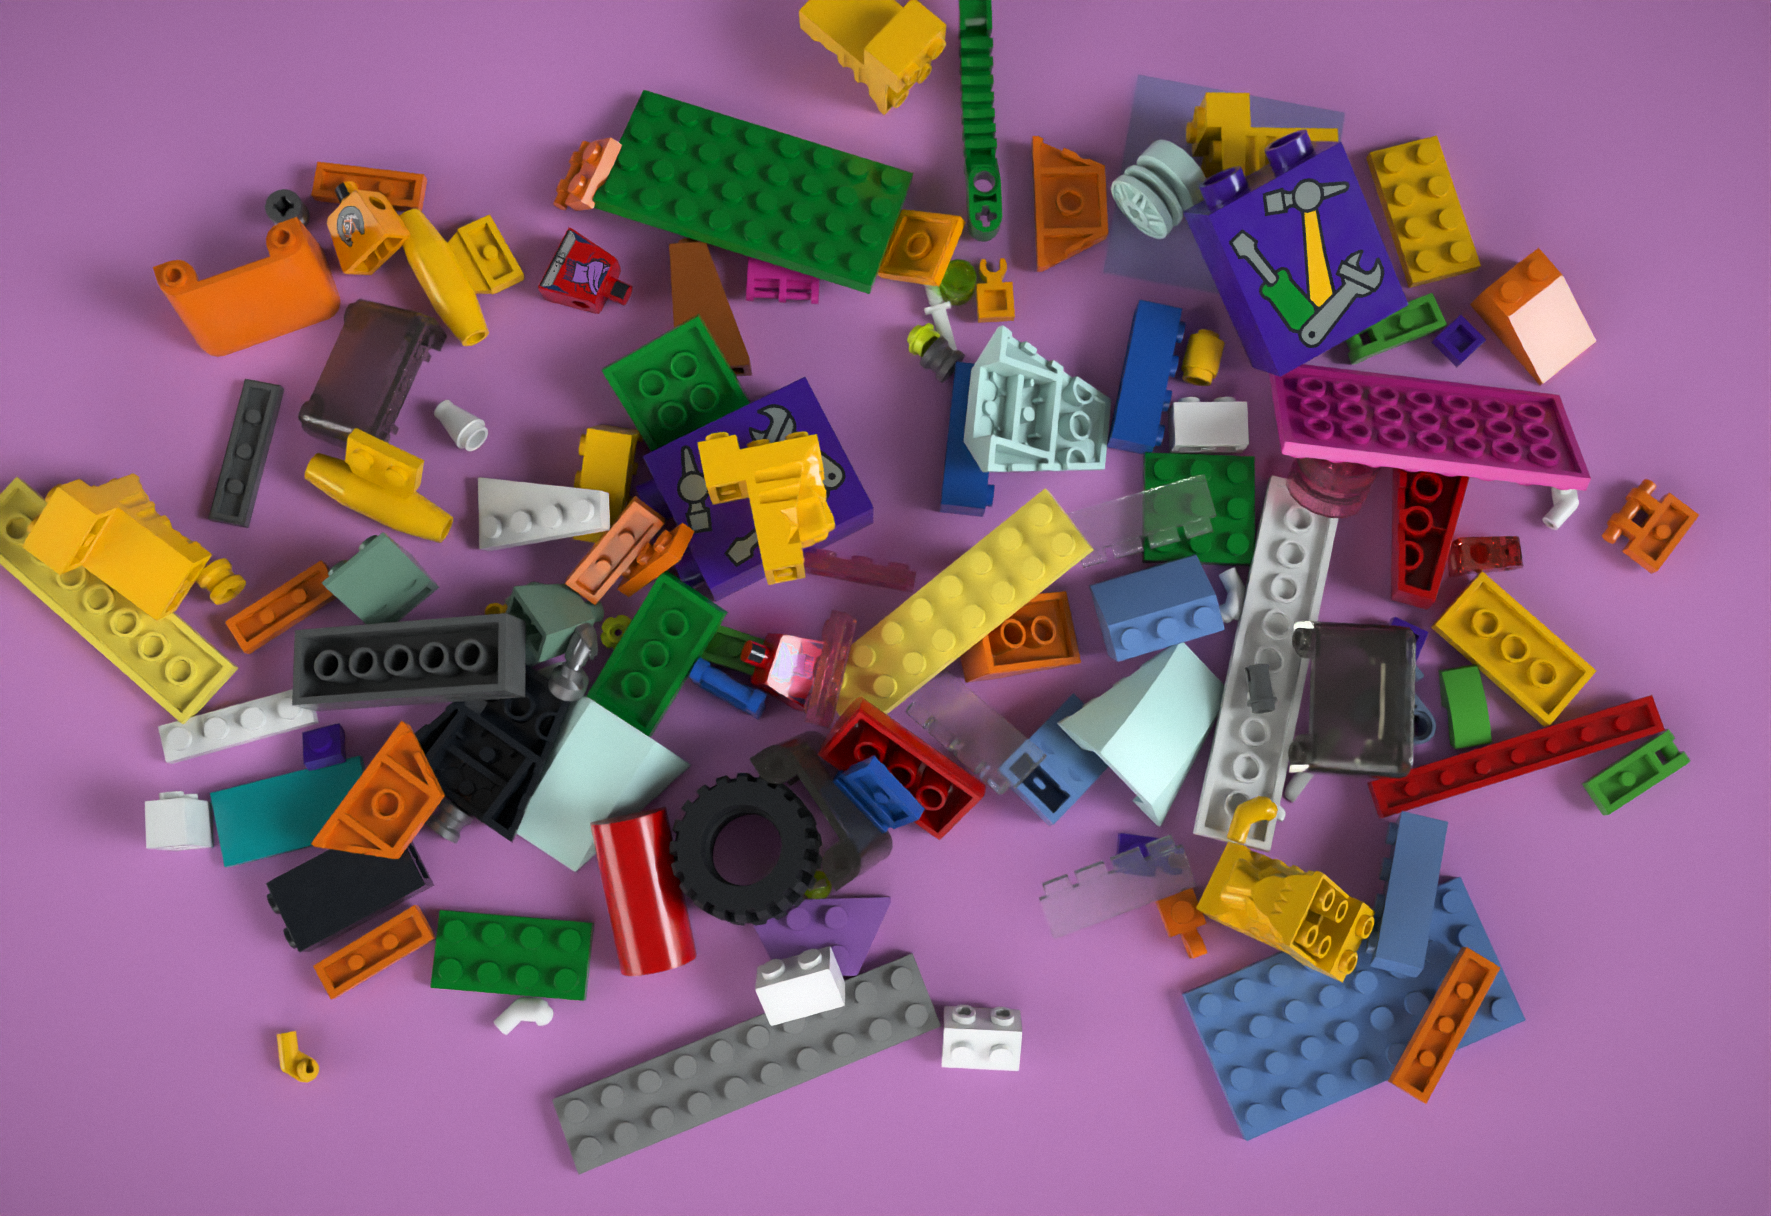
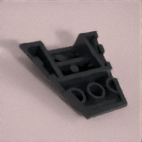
[414,663,572,843]

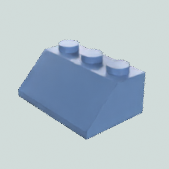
[1089,554,1225,662]

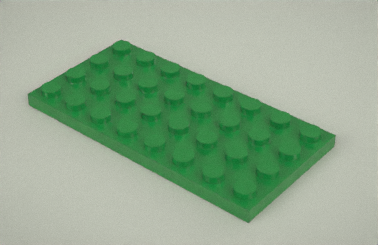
[593,89,913,294]

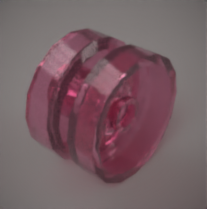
[1286,457,1381,518]

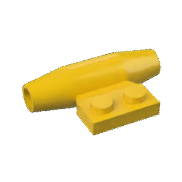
[399,209,525,346]
[304,428,453,543]

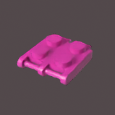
[746,256,820,304]

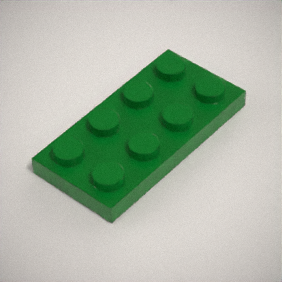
[587,571,728,737]
[430,910,594,1001]

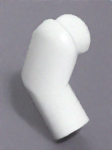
[1542,487,1579,530]
[1218,567,1246,623]
[494,997,554,1035]

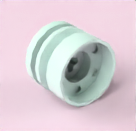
[1111,139,1206,239]

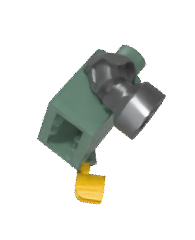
[485,582,604,701]

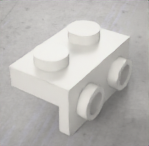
[942,1005,1022,1071]

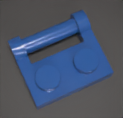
[689,657,767,720]

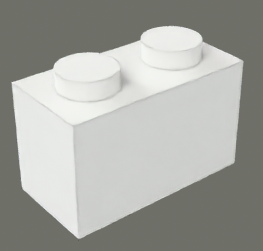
[1168,397,1249,454]
[145,791,214,851]
[755,946,845,1026]

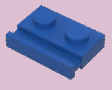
[832,756,925,834]

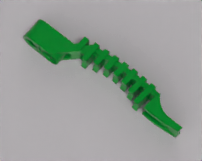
[958,0,1002,242]

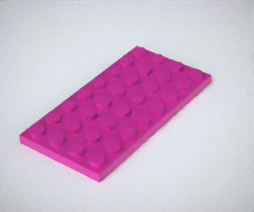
[1269,364,1591,491]

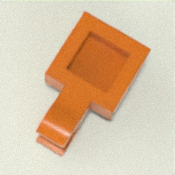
[1155,888,1208,959]

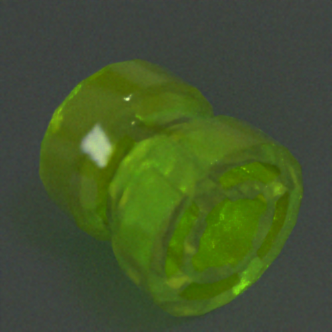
[939,259,977,306]

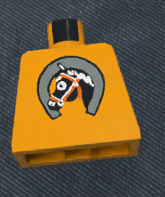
[327,181,411,275]

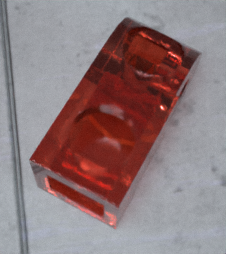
[1447,536,1524,577]

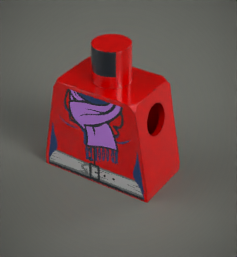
[538,227,633,314]
[741,633,837,713]

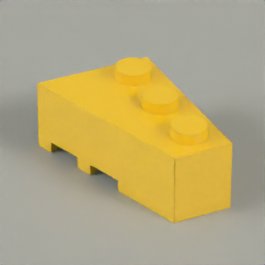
[573,424,643,543]

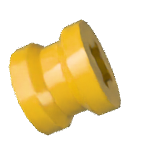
[196,558,246,605]

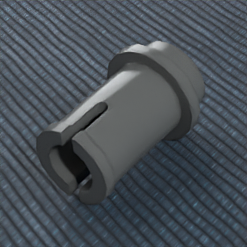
[1245,664,1278,714]

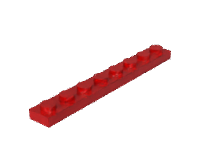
[1367,695,1665,819]

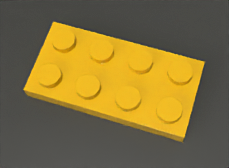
[1366,135,1481,288]
[1431,571,1596,727]

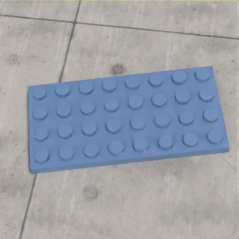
[1182,877,1526,1141]

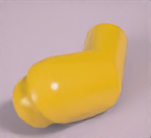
[1226,796,1278,844]
[276,1031,319,1082]

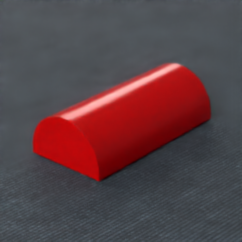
[817,696,986,840]
[590,807,697,976]

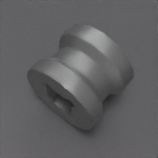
[265,189,310,227]
[919,336,965,383]
[425,797,474,844]

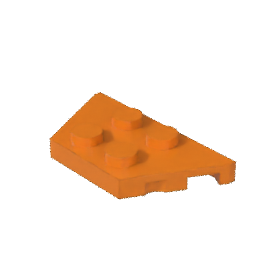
[1031,136,1108,272]
[311,721,445,859]

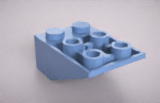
[995,693,1108,826]

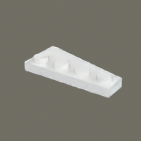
[478,477,610,551]

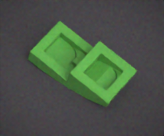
[1438,664,1492,749]

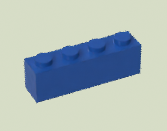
[1107,299,1186,455]
[939,362,995,517]

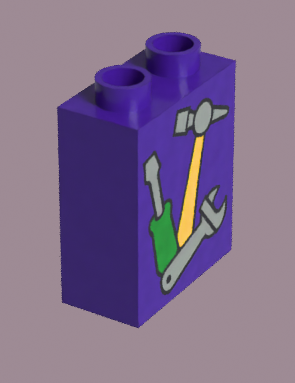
[1183,129,1409,377]
[635,377,874,602]

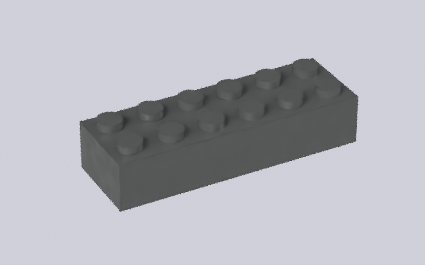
[292,613,526,711]

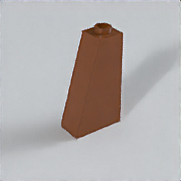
[669,238,752,376]

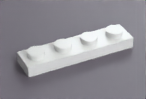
[158,689,319,764]

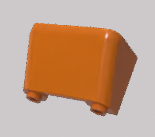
[153,217,341,357]

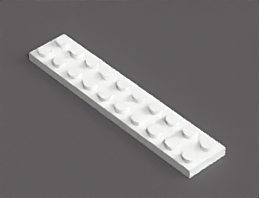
[1193,475,1343,852]

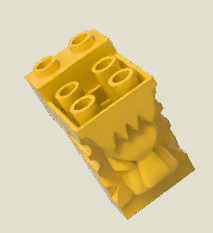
[799,0,946,115]
[1186,92,1339,179]
[697,431,835,585]
[22,473,212,621]
[1196,842,1375,983]

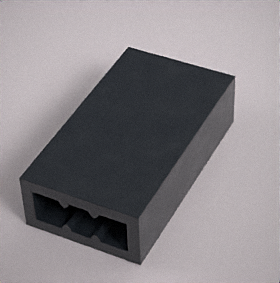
[266,841,434,952]

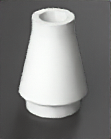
[434,400,488,451]

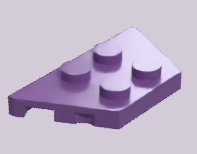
[753,897,891,976]

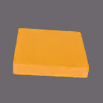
[878,209,966,287]

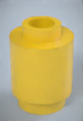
[1181,329,1225,386]

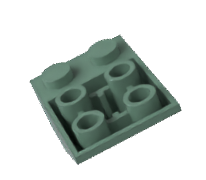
[322,532,439,624]

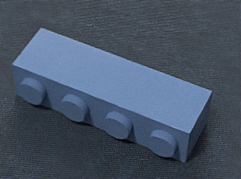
[1365,811,1448,978]

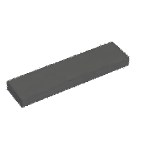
[208,379,284,528]

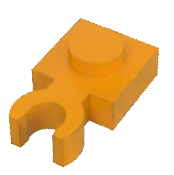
[976,258,1015,323]

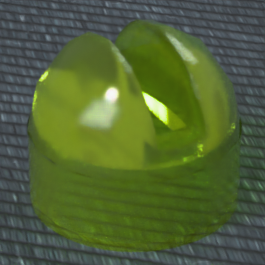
[804,870,832,899]

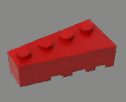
[1391,468,1470,610]

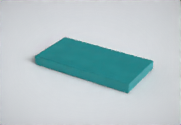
[210,756,365,868]

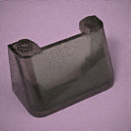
[298,298,447,449]
[1288,621,1416,779]
[749,731,893,892]

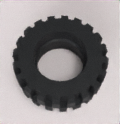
[669,773,822,926]

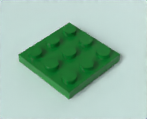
[602,314,752,452]
[1142,452,1255,566]

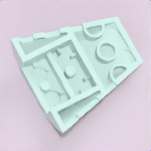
[964,325,1111,472]
[1057,642,1224,827]
[517,695,691,872]

